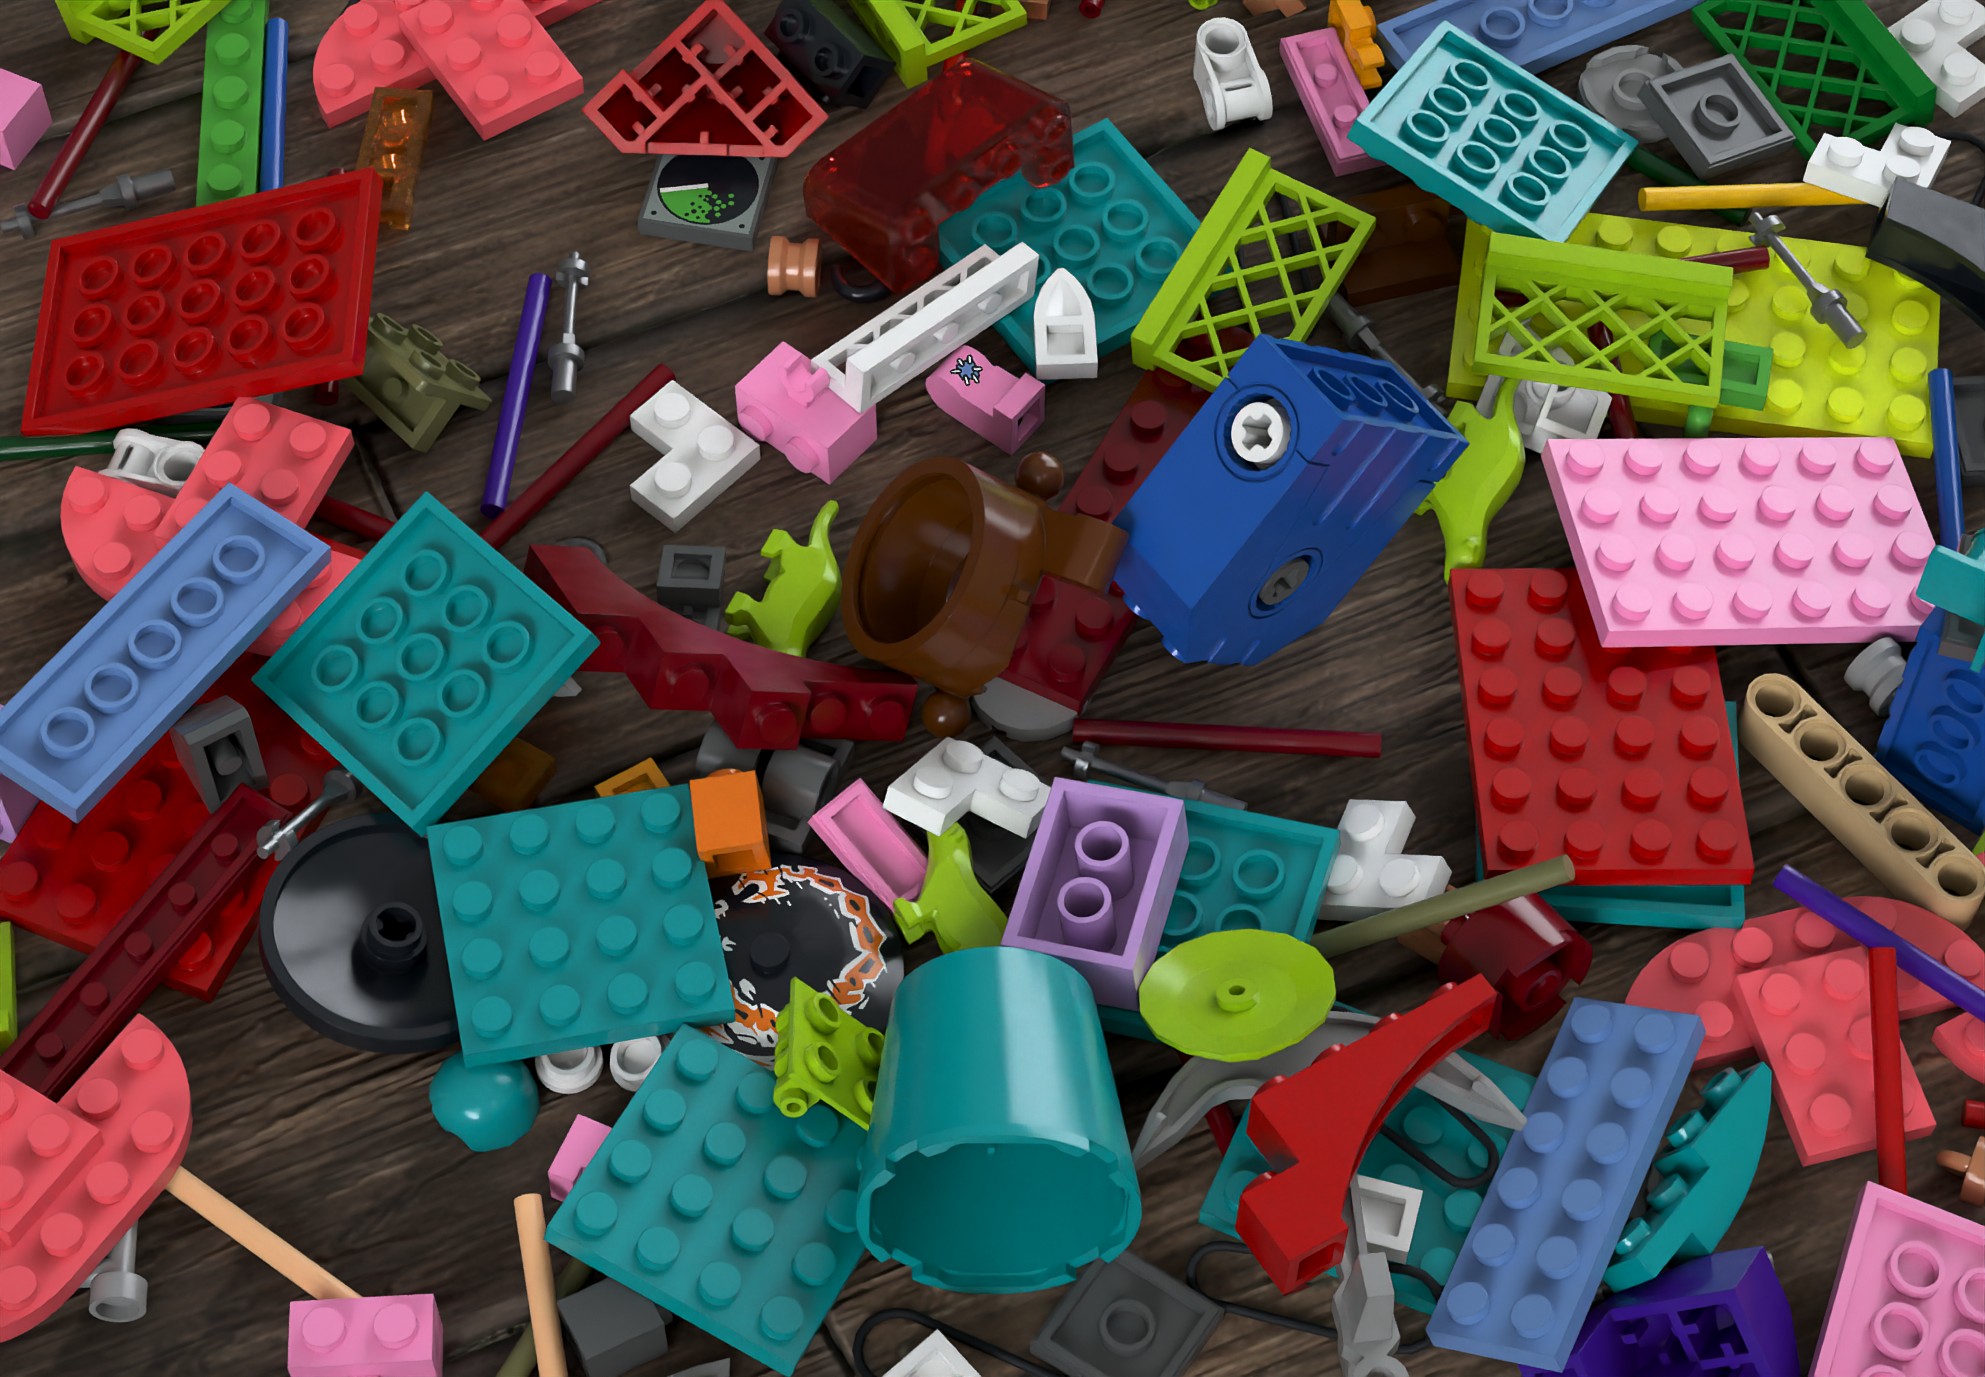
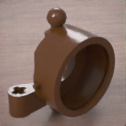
[841,451,1130,739]

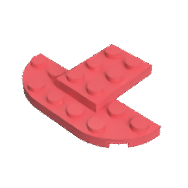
[313,0,602,141]
[60,397,361,657]
[1624,896,1985,1167]
[0,1013,193,1343]

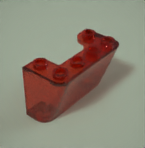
[803,58,1075,295]

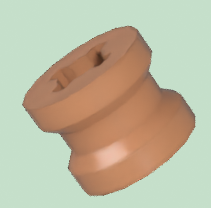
[768,235,822,298]

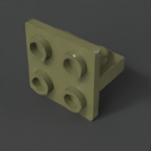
[339,313,492,453]

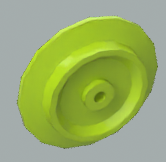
[1139,928,1336,1062]

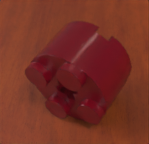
[1437,893,1593,1041]

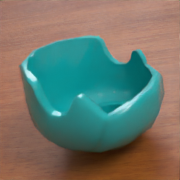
[429,1048,541,1152]

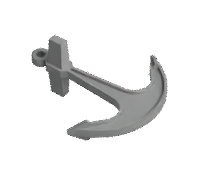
[1131,1011,1527,1377]

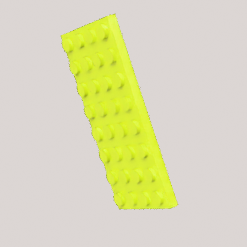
[1445,213,1940,459]

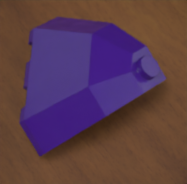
[1517,1245,1801,1377]

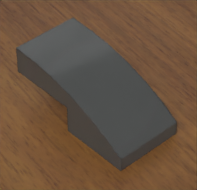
[656,545,726,632]

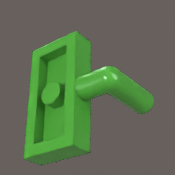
[1644,330,1774,438]

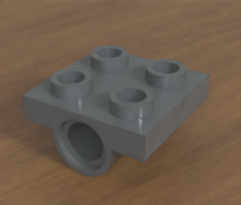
[689,719,855,856]

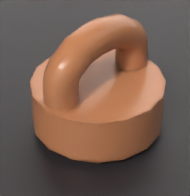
[1936,1136,1985,1209]

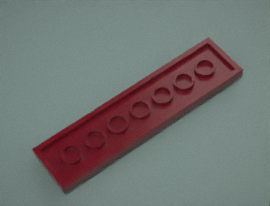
[996,313,1254,716]

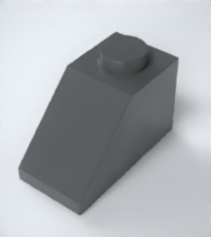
[168,695,270,814]

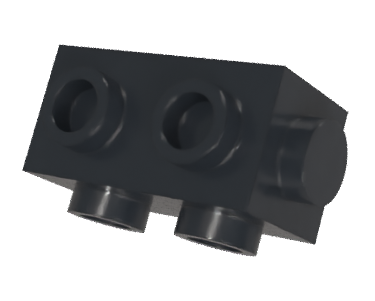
[763,0,897,109]

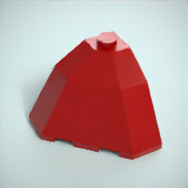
[581,0,830,158]

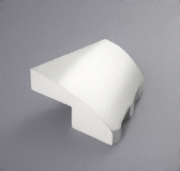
[1475,308,1612,454]

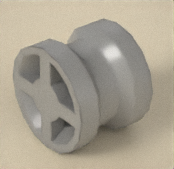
[1844,637,1907,718]

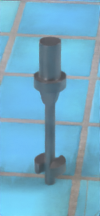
[0,168,176,240]
[1749,212,1867,349]
[548,252,591,404]
[1324,292,1448,418]
[1060,740,1248,811]
[257,765,363,861]

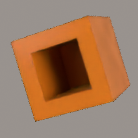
[689,769,772,879]

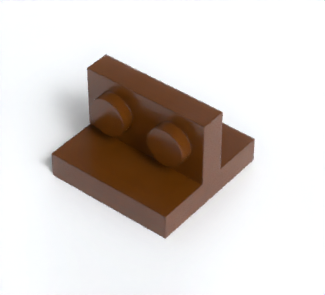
[1311,183,1461,307]

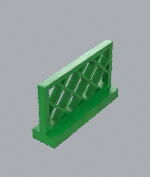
[1691,0,1937,162]

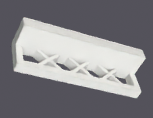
[810,242,1039,414]

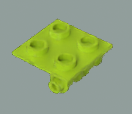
[773,977,885,1131]

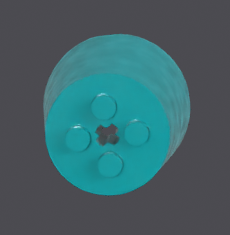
[856,946,1142,1294]

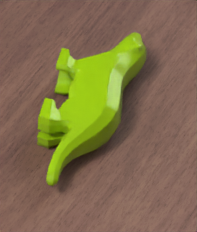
[1414,377,1525,585]
[725,500,842,658]
[893,821,1008,955]

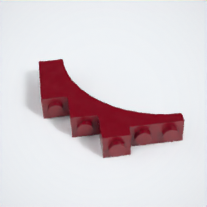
[523,544,919,750]

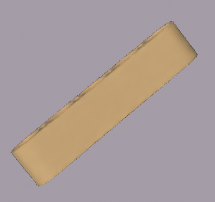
[1737,673,1985,931]

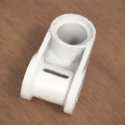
[1193,17,1273,131]
[98,428,205,498]

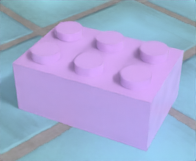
[1000,777,1189,1012]

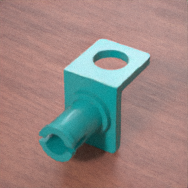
[1916,528,1985,673]

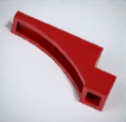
[1235,973,1497,1295]

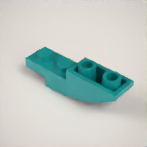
[1602,1061,1772,1293]

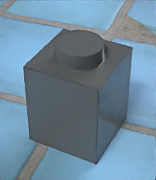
[557,1277,673,1377]

